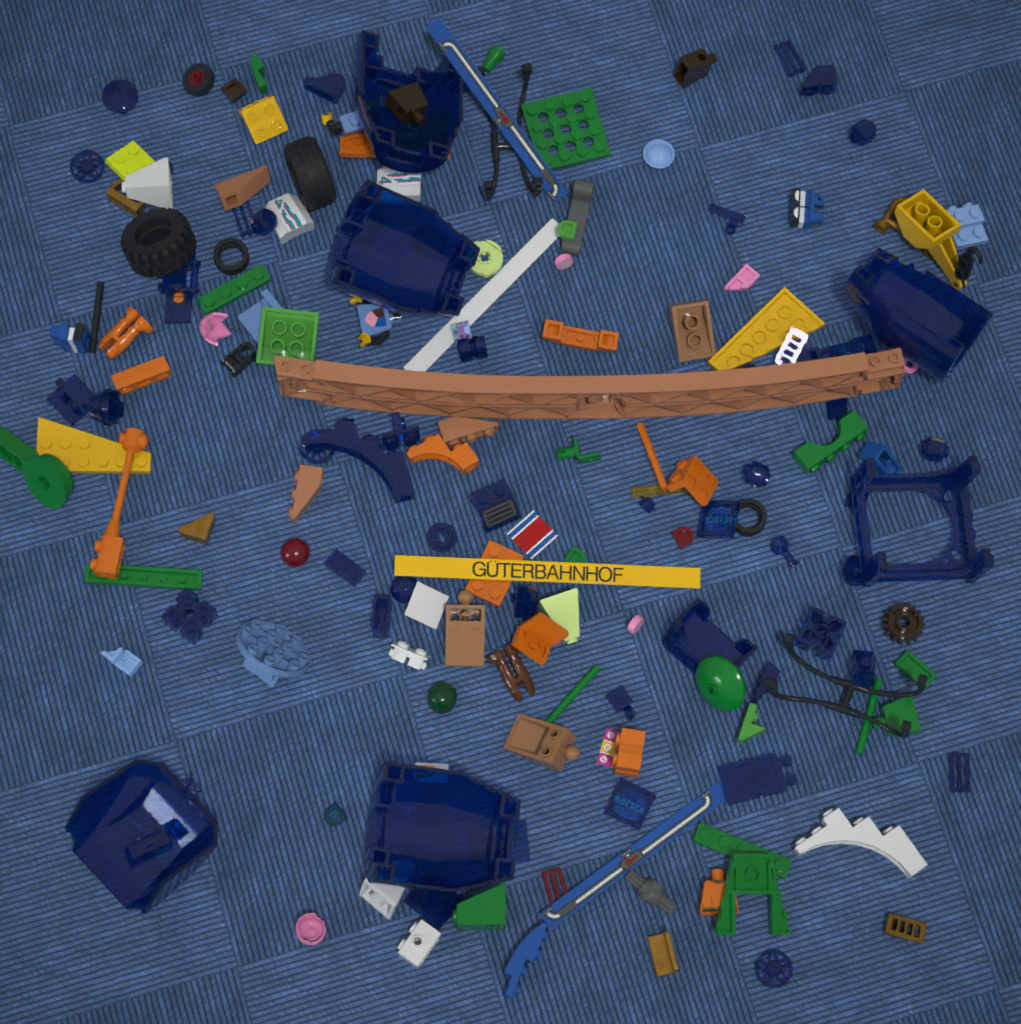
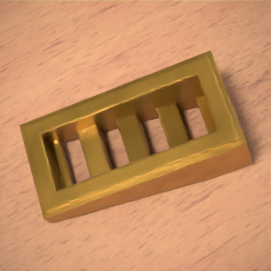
[883,913,927,944]

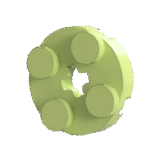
[466,240,503,278]

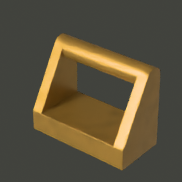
[106,179,149,217]

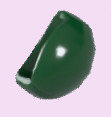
[427,682,458,714]

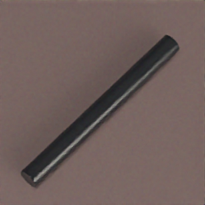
[88,281,104,353]

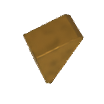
[178,512,216,545]

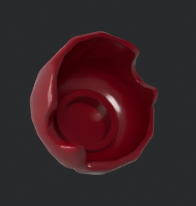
[280,538,311,567]

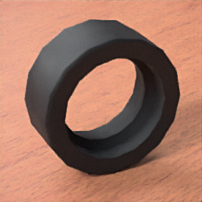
[213,238,249,275]
[732,498,767,537]

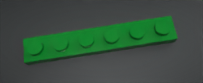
[85,563,203,591]

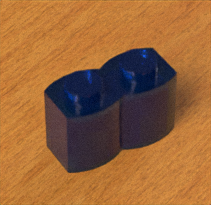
[371,594,393,639]

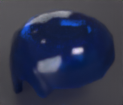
[841,555,871,587]
[390,576,417,604]

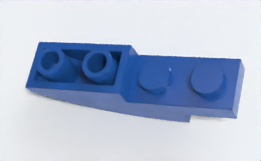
[504,923,550,1000]

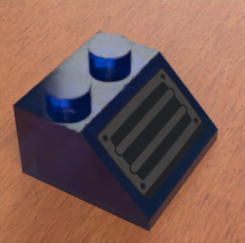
[470,479,521,534]

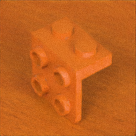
[666,455,718,507]
[511,613,569,666]

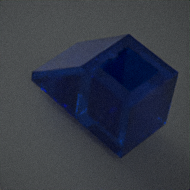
[799,64,837,97]

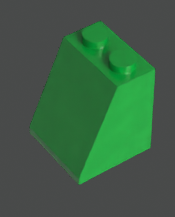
[453,884,506,931]

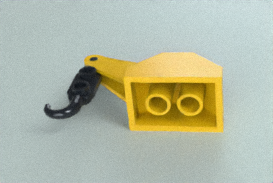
[894,189,983,291]

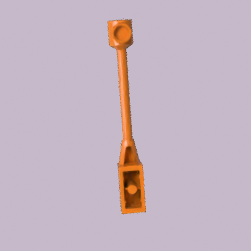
[90,428,148,580]

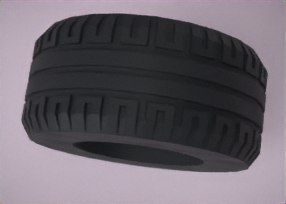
[283,136,337,211]

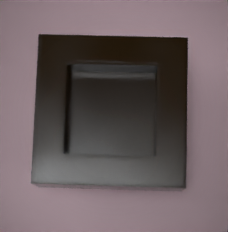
[221,77,247,103]

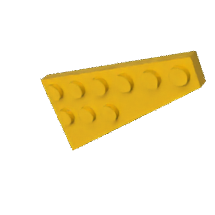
[707,287,826,371]

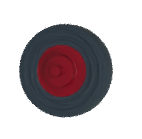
[183,63,215,96]

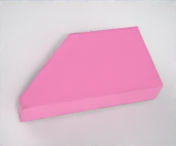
[724,263,760,291]

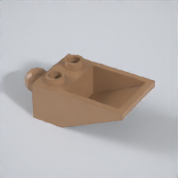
[445,590,485,667]
[503,713,580,773]

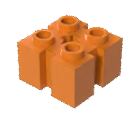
[611,728,646,778]

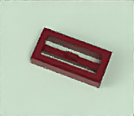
[541,868,568,905]

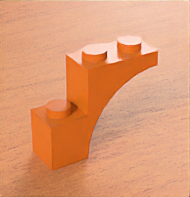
[406,433,479,476]

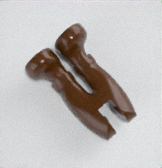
[486,645,535,702]

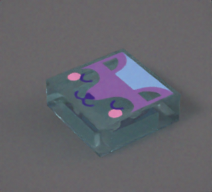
[450,320,473,344]

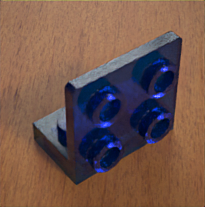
[403,872,463,931]

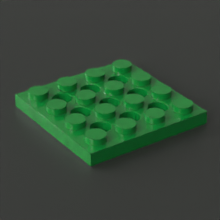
[521,88,611,171]

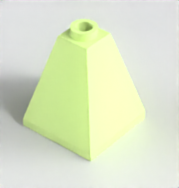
[536,588,580,645]

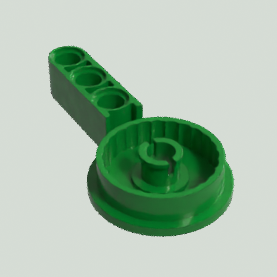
[0,426,73,509]

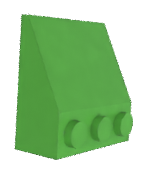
[256,307,319,367]

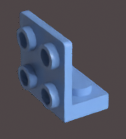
[238,289,283,344]

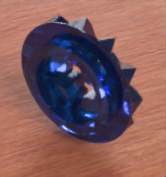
[427,523,457,553]

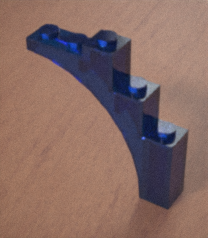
[299,418,415,504]

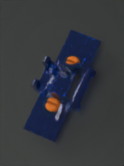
[157,239,201,324]

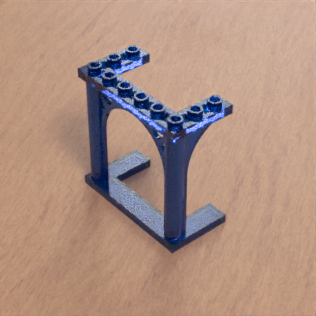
[849,456,994,587]

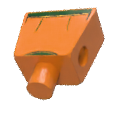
[699,869,739,916]

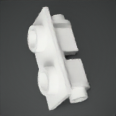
[388,640,431,670]

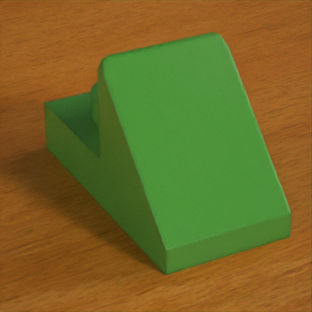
[736,703,766,745]

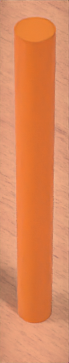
[636,422,667,491]

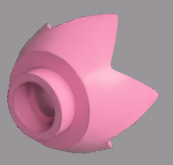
[199,312,231,346]

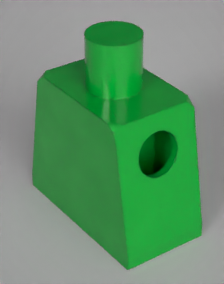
[872,697,921,737]

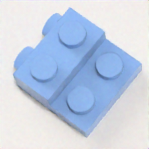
[946,202,989,250]

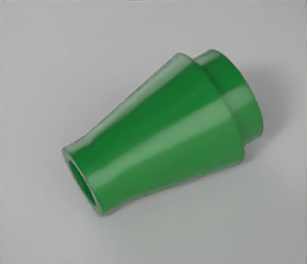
[481,45,506,73]

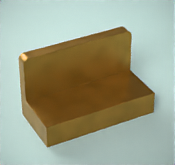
[647,930,678,977]

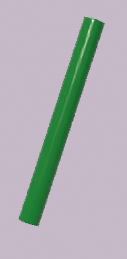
[545,664,601,724]
[855,679,882,755]

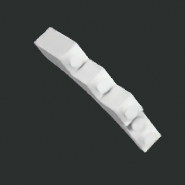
[793,808,928,879]

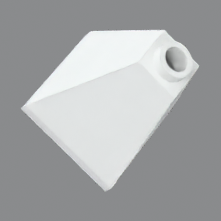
[122,157,173,209]
[359,859,414,920]

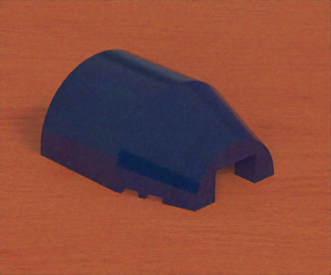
[355,30,463,173]
[325,179,480,317]
[844,247,993,383]
[365,761,521,894]

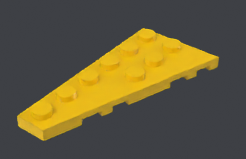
[36,417,152,474]

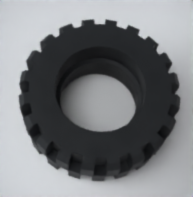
[120,207,196,278]

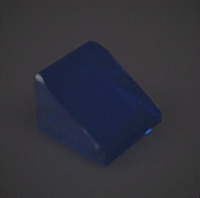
[826,398,848,420]

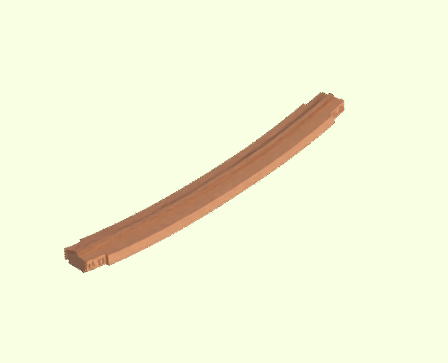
[273,348,905,420]

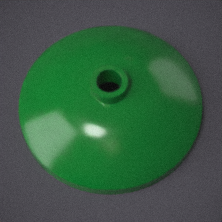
[695,656,746,712]

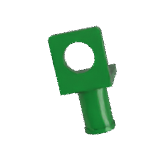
[557,435,601,465]

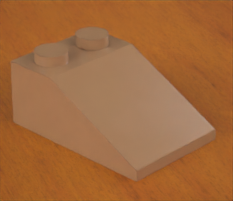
[668,298,716,362]

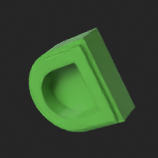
[557,220,578,242]

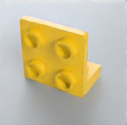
[237,95,288,144]

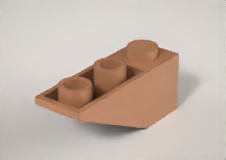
[215,165,271,211]
[437,416,499,448]
[288,465,324,525]

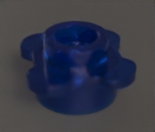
[639,496,657,514]

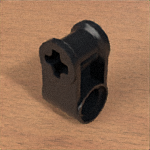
[220,342,256,378]

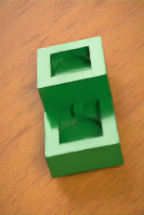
[252,53,268,95]

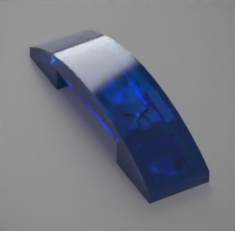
[800,334,877,361]

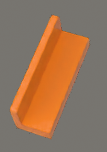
[111,356,172,396]

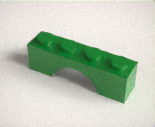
[792,410,868,475]

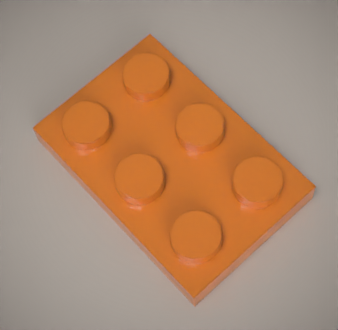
[465,540,524,608]

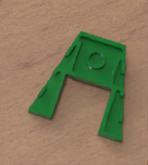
[714,853,792,935]

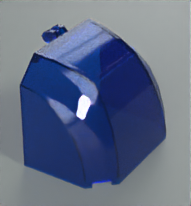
[65,759,218,914]

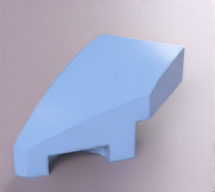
[101,647,143,677]

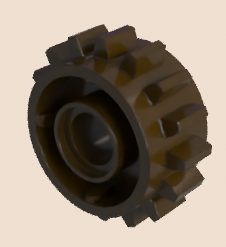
[882,602,925,645]

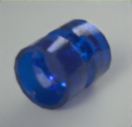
[457,334,488,363]

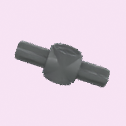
[625,870,677,914]

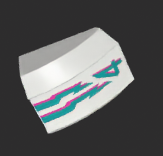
[376,162,422,202]
[264,193,315,244]

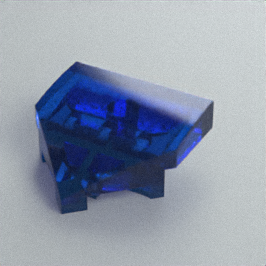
[510,584,539,622]

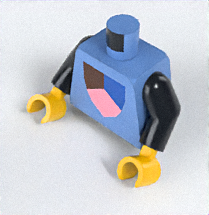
[321,99,378,140]
[349,291,402,348]

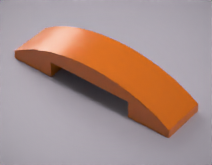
[542,319,619,352]

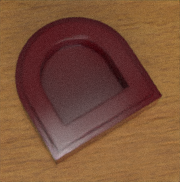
[671,527,694,550]

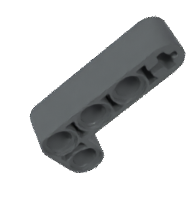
[561,179,594,256]

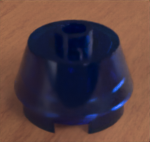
[89,388,124,426]

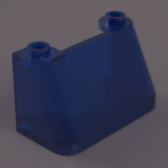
[662,598,757,675]

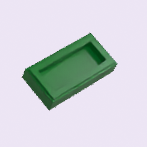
[894,650,937,689]

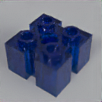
[161,587,218,645]
[794,606,847,662]

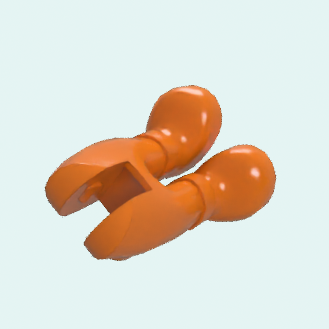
[98,306,154,359]

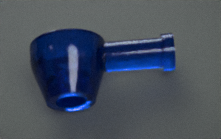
[770,535,799,569]

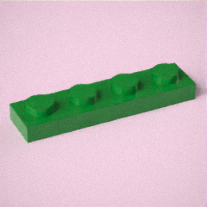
[196,264,271,315]

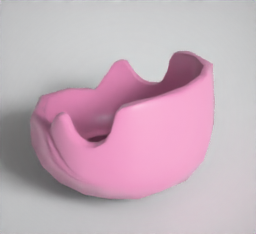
[295,913,326,946]

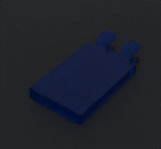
[718,753,798,806]

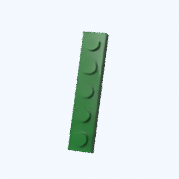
[692,822,793,880]

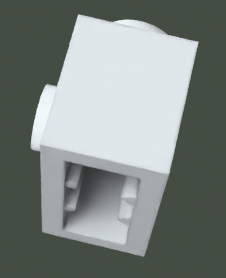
[397,919,441,969]

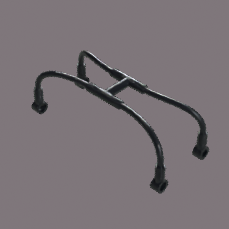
[477,63,544,200]
[767,633,928,738]

